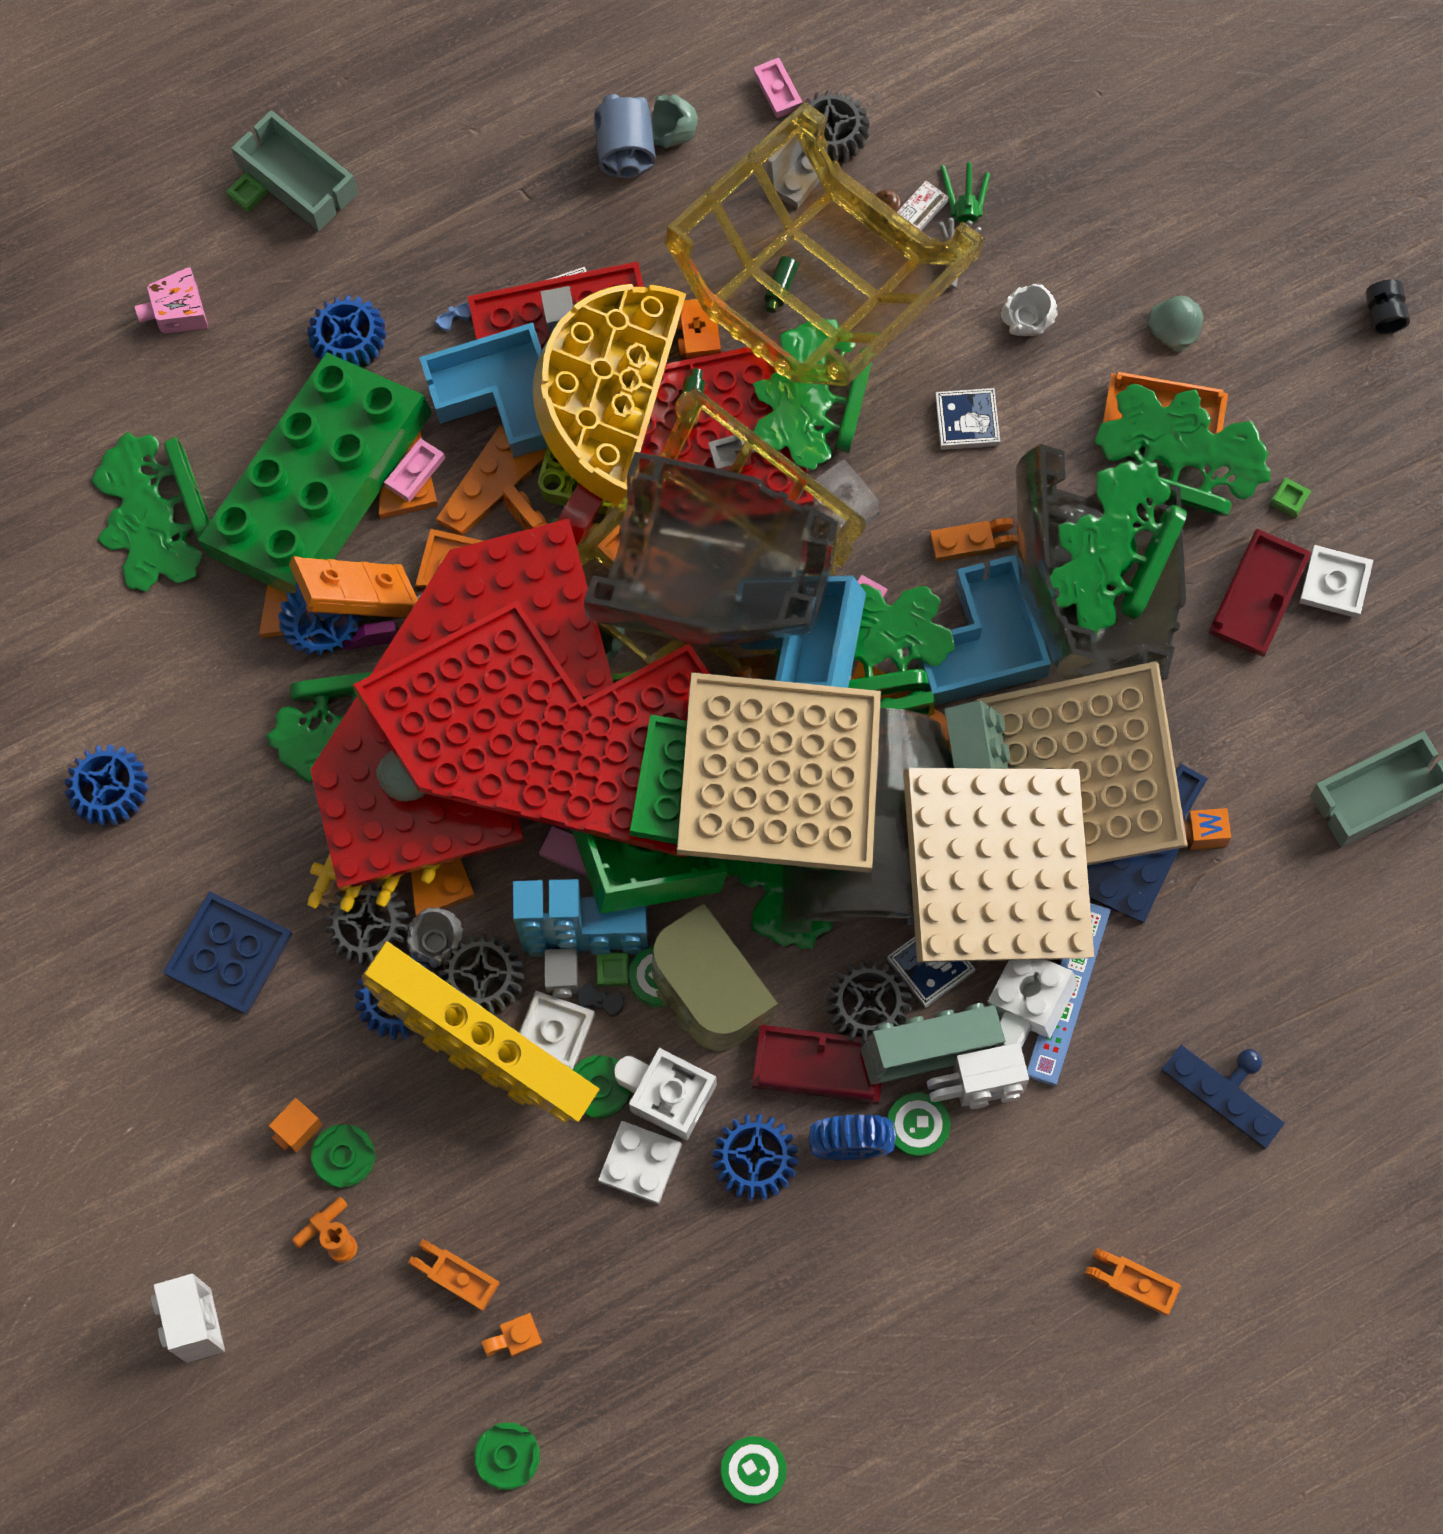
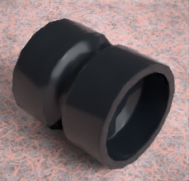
[1365,279,1410,334]

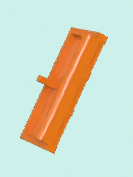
[1102,372,1228,434]
[289,556,418,618]

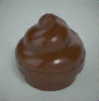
[872,190,901,219]

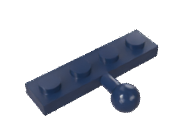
[1161,1044,1285,1149]

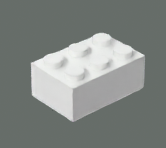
[151,1274,225,1363]

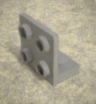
[766,121,831,209]

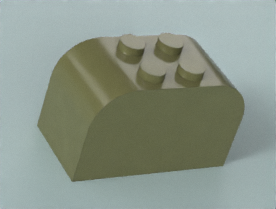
[651,903,778,1051]

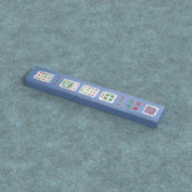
[1027,903,1111,1087]

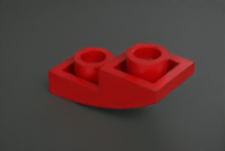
[557,483,606,548]

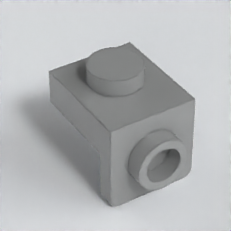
[708,427,755,473]

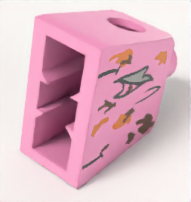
[135,267,208,334]

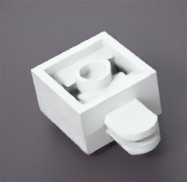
[988,959,1078,1047]
[927,1043,1029,1109]
[615,1048,717,1141]

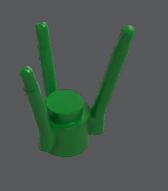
[940,162,990,224]

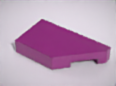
[342,620,397,650]

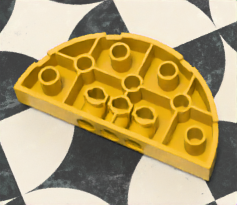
[533,284,686,506]
[362,941,599,1124]

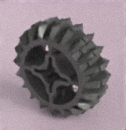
[793,90,870,166]
[324,882,409,965]
[439,933,524,1016]
[826,961,912,1045]

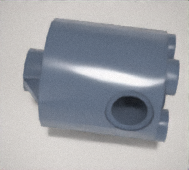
[594,94,656,178]

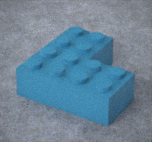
[419,323,548,458]
[916,555,1051,706]
[729,576,866,688]
[513,879,648,957]

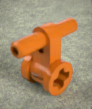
[292,1197,358,1263]

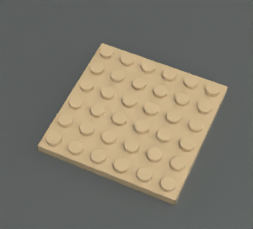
[977,661,1188,865]
[677,673,881,873]
[903,768,1094,962]

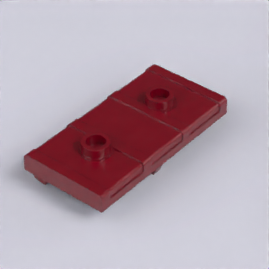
[1208,528,1312,657]
[752,1025,882,1104]

